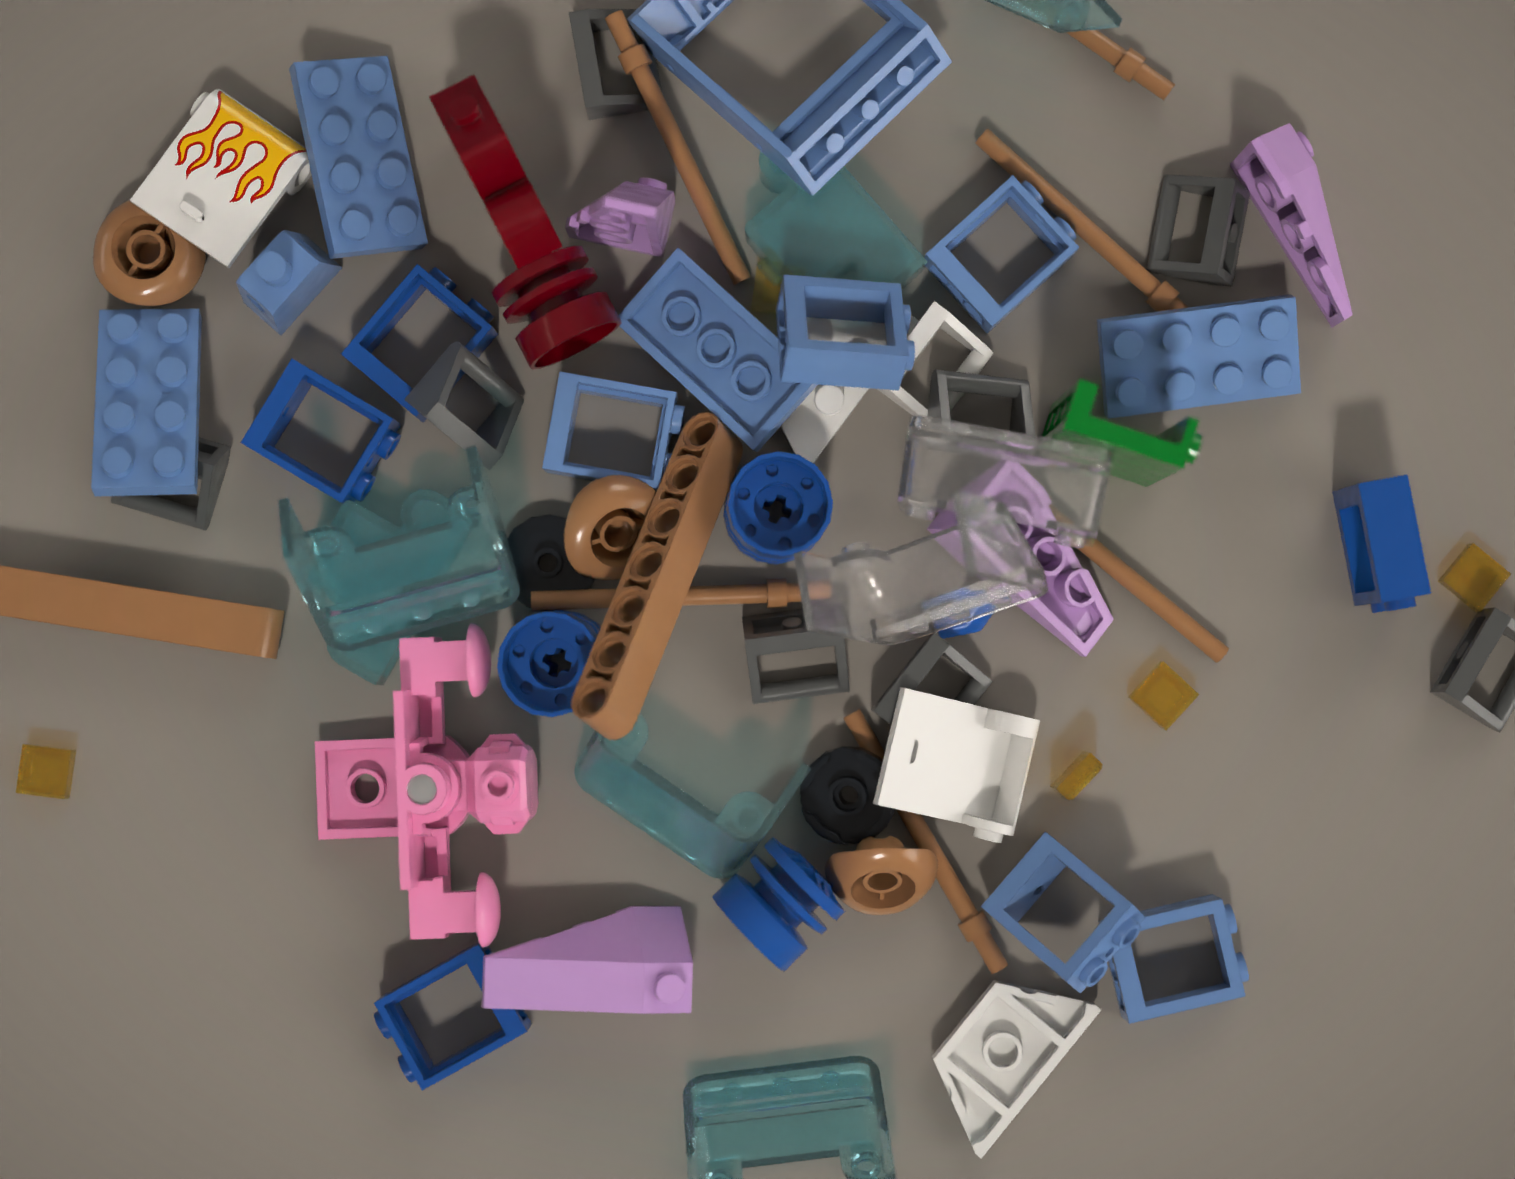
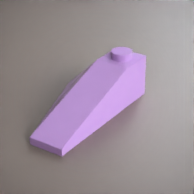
[1230,123,1353,327]
[565,177,675,258]
[927,454,1114,657]
[482,906,693,1014]

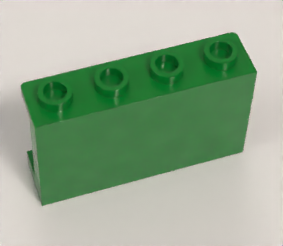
[1037,379,1203,487]

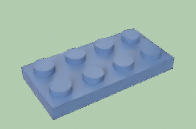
[289,56,428,259]
[618,248,817,452]
[1097,294,1301,419]
[91,308,202,496]

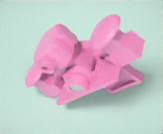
[315,623,539,948]

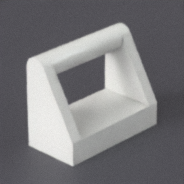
[877,301,994,426]

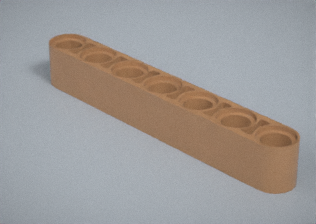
[571,412,743,740]
[0,565,285,659]

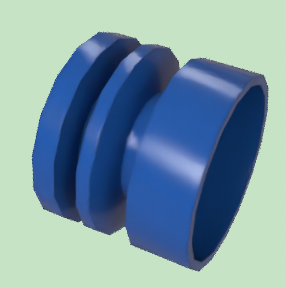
[723,451,833,565]
[497,610,601,717]
[712,837,845,972]

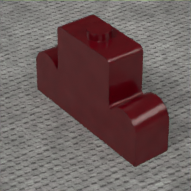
[429,74,563,269]

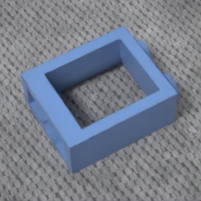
[922,175,1079,334]
[776,274,915,390]
[542,371,685,491]
[981,831,1146,994]
[1099,894,1249,1024]

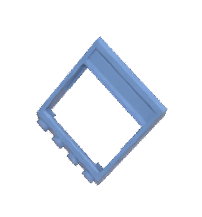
[627,0,952,195]

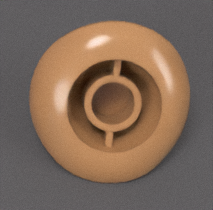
[93,200,206,306]
[564,475,657,580]
[825,835,938,915]

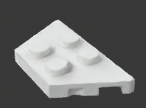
[780,316,919,464]
[932,980,1101,1159]

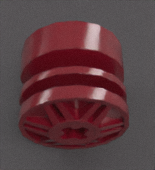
[491,246,622,370]

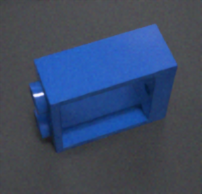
[341,264,498,423]
[241,358,401,507]
[1332,474,1431,613]
[374,942,532,1091]

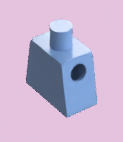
[236,230,342,336]

